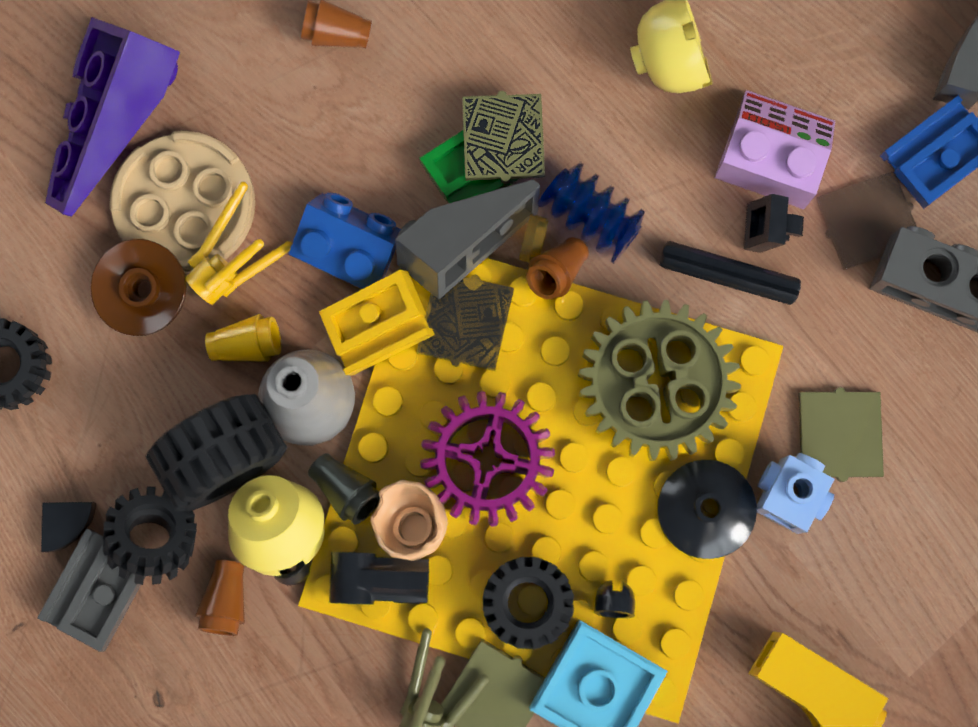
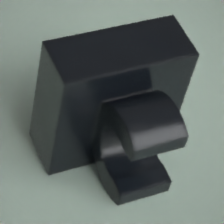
[744,194,804,253]

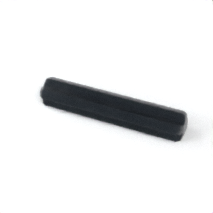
[660,241,801,305]

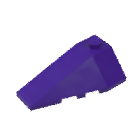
[45,17,180,217]

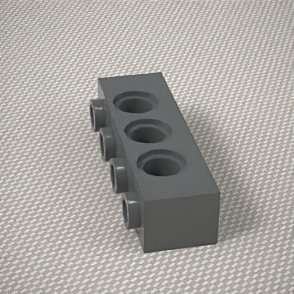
[869,226,978,333]

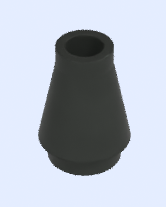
[308,453,380,524]

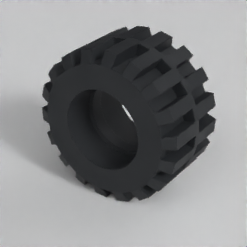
[146,394,287,511]

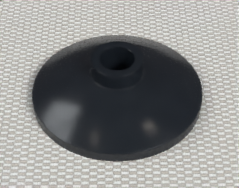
[657,460,757,559]

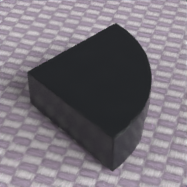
[41,502,96,553]

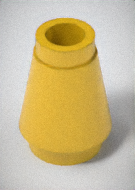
[205,314,281,362]

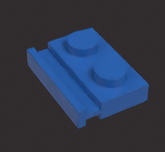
[880,95,978,209]

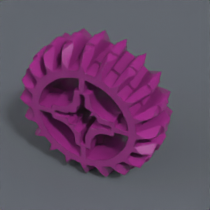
[420,391,555,527]

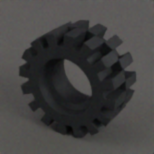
[0,318,52,410]
[103,486,197,585]
[483,557,574,649]

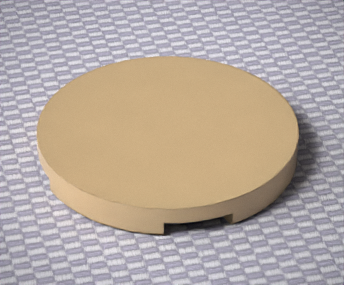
[110,131,255,274]

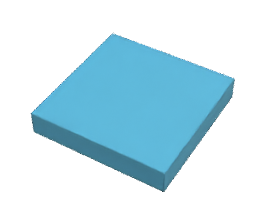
[529,619,668,727]

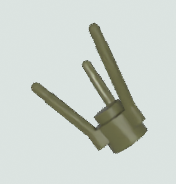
[399,628,489,727]

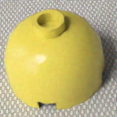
[630,0,713,93]

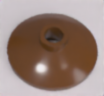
[91,239,186,336]

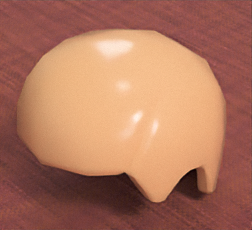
[370,480,448,561]

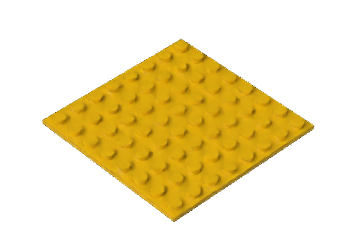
[298,258,783,724]

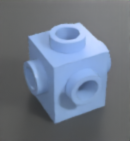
[757,453,835,534]

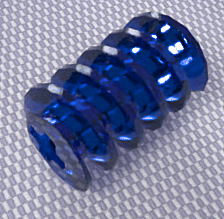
[537,161,645,264]

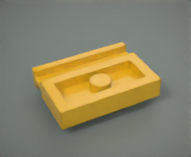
[319,270,435,376]

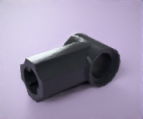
[329,552,429,605]

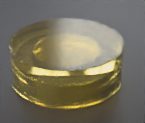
[519,214,549,263]

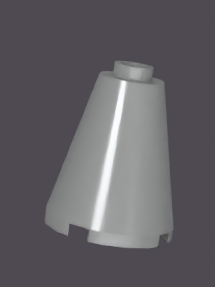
[258,349,355,446]

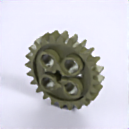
[578,300,741,461]

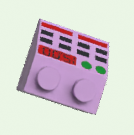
[715,90,835,209]

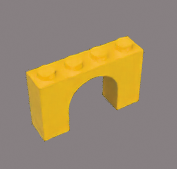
[748,631,889,727]

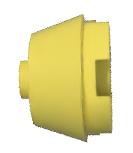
[228,475,325,576]

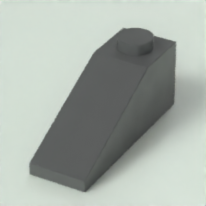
[395,180,540,300]

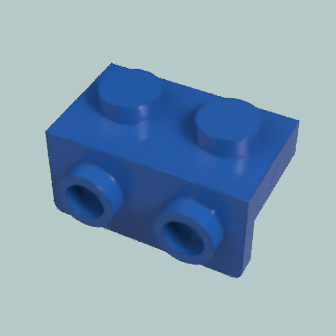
[288,193,401,289]

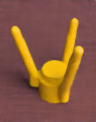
[185,182,292,305]

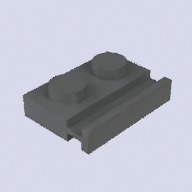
[37,529,146,652]

